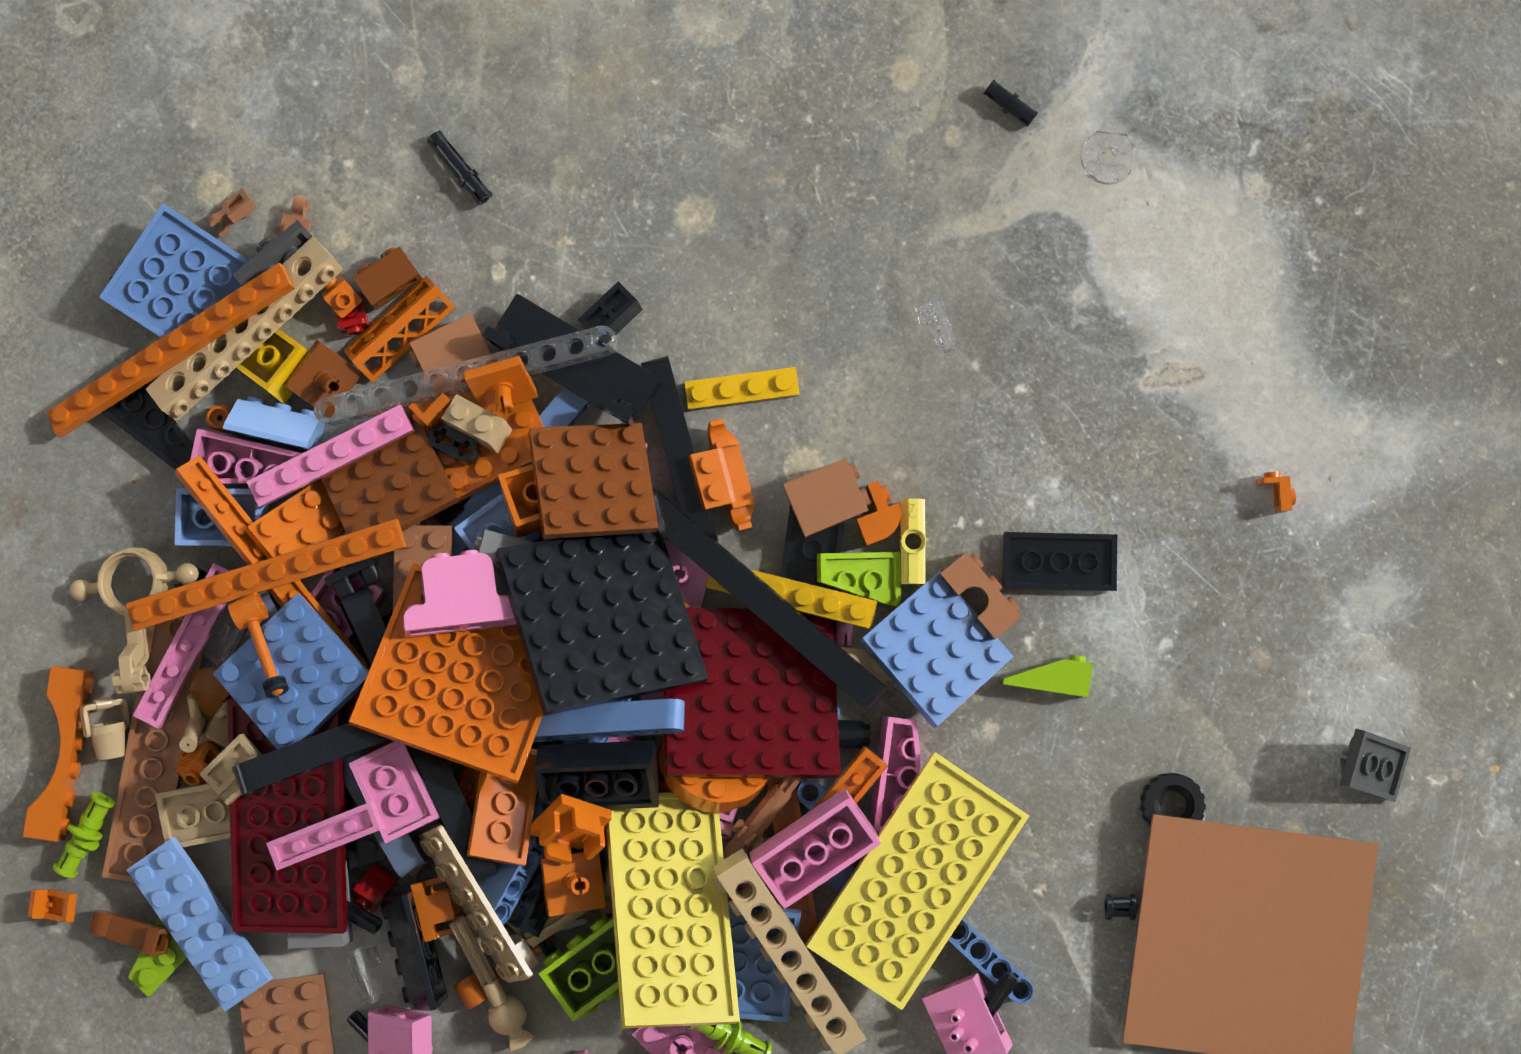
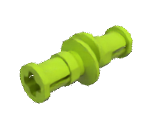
[52,791,115,879]
[686,1021,772,1054]

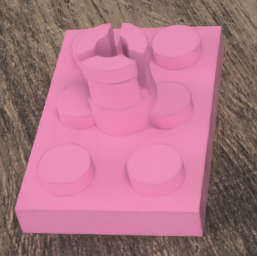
[349,741,440,844]
[632,1026,733,1054]

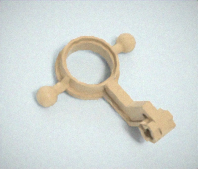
[69,547,199,695]

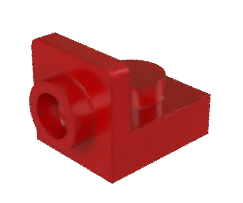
[336,293,370,336]
[351,863,397,913]

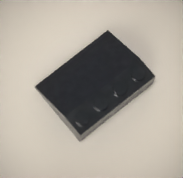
[381,889,448,1011]

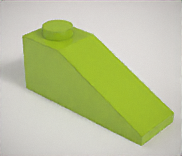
[1000,655,1093,697]

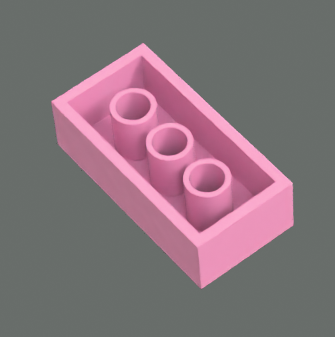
[749,788,881,909]

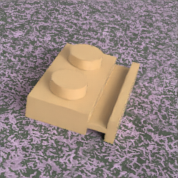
[200,733,263,805]

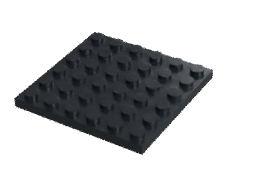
[495,531,709,716]

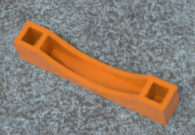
[23,666,95,842]

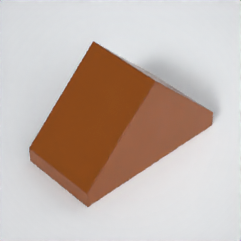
[189,668,230,718]

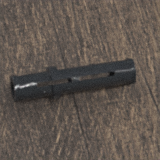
[427,130,493,205]

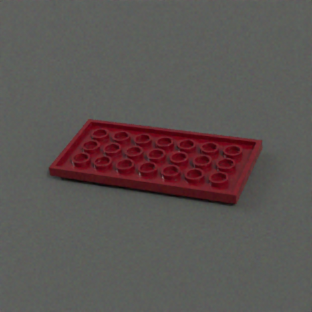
[227,699,347,934]

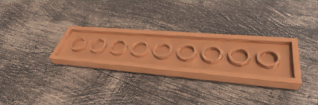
[102,616,207,883]

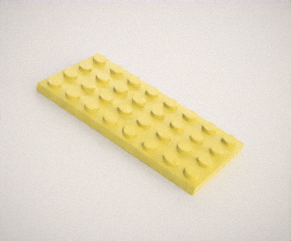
[805,751,1029,1010]
[606,793,740,1028]

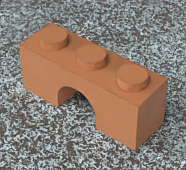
[939,552,1021,639]

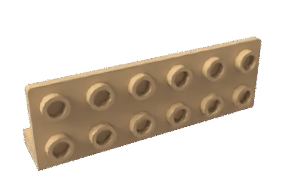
[418,822,539,983]

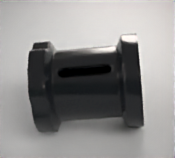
[1104,894,1137,920]

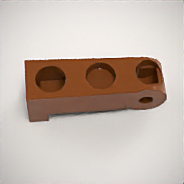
[89,910,171,956]

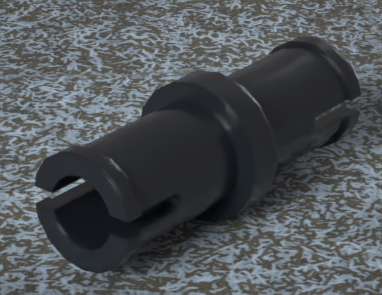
[983,79,1038,127]

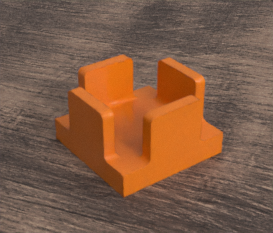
[530,794,612,865]
[411,876,462,942]

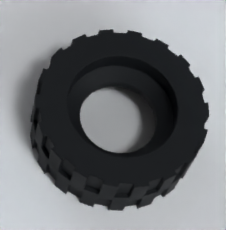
[1139,773,1206,827]

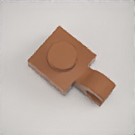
[207,188,256,237]
[277,196,313,236]

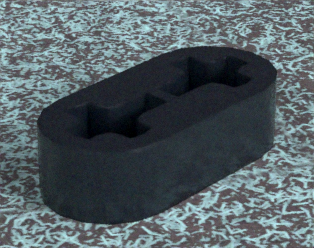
[429,424,481,465]

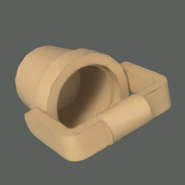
[80,697,131,760]

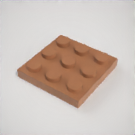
[239,973,335,1054]

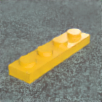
[684,367,800,410]

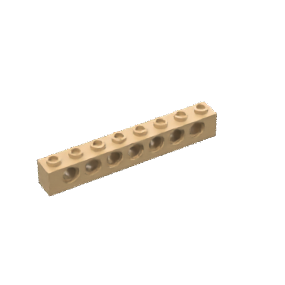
[146,237,343,421]
[713,848,866,1054]

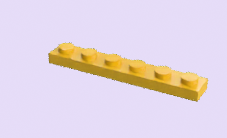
[705,569,877,629]

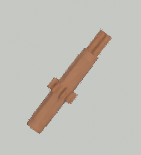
[723,778,803,860]

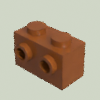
[353,246,423,310]

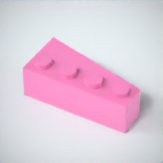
[190,428,306,484]
[869,715,921,832]

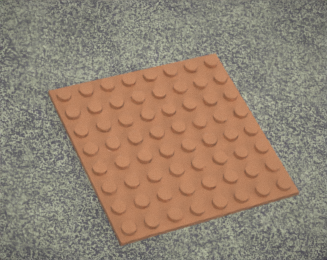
[1122,814,1378,1054]

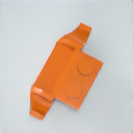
[688,418,755,530]

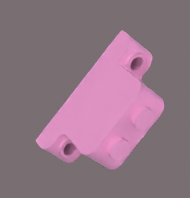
[403,550,516,638]

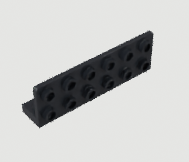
[482,294,660,426]

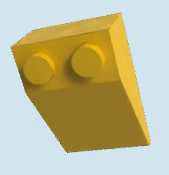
[236,329,308,404]

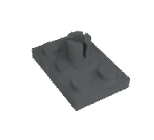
[232,219,313,286]
[1340,728,1411,802]

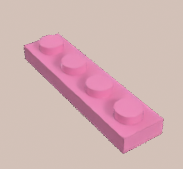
[266,801,385,870]

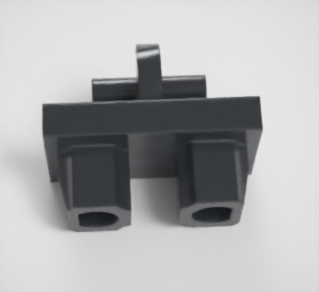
[324,557,380,598]

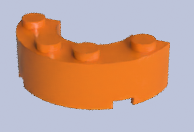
[658,734,769,813]

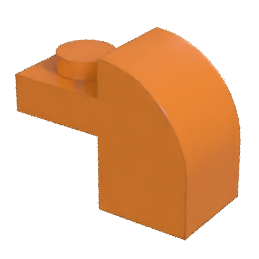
[856,481,901,547]

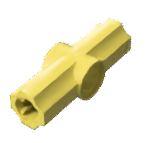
[899,499,926,585]

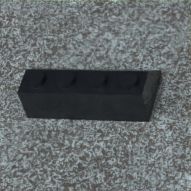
[534,740,659,812]

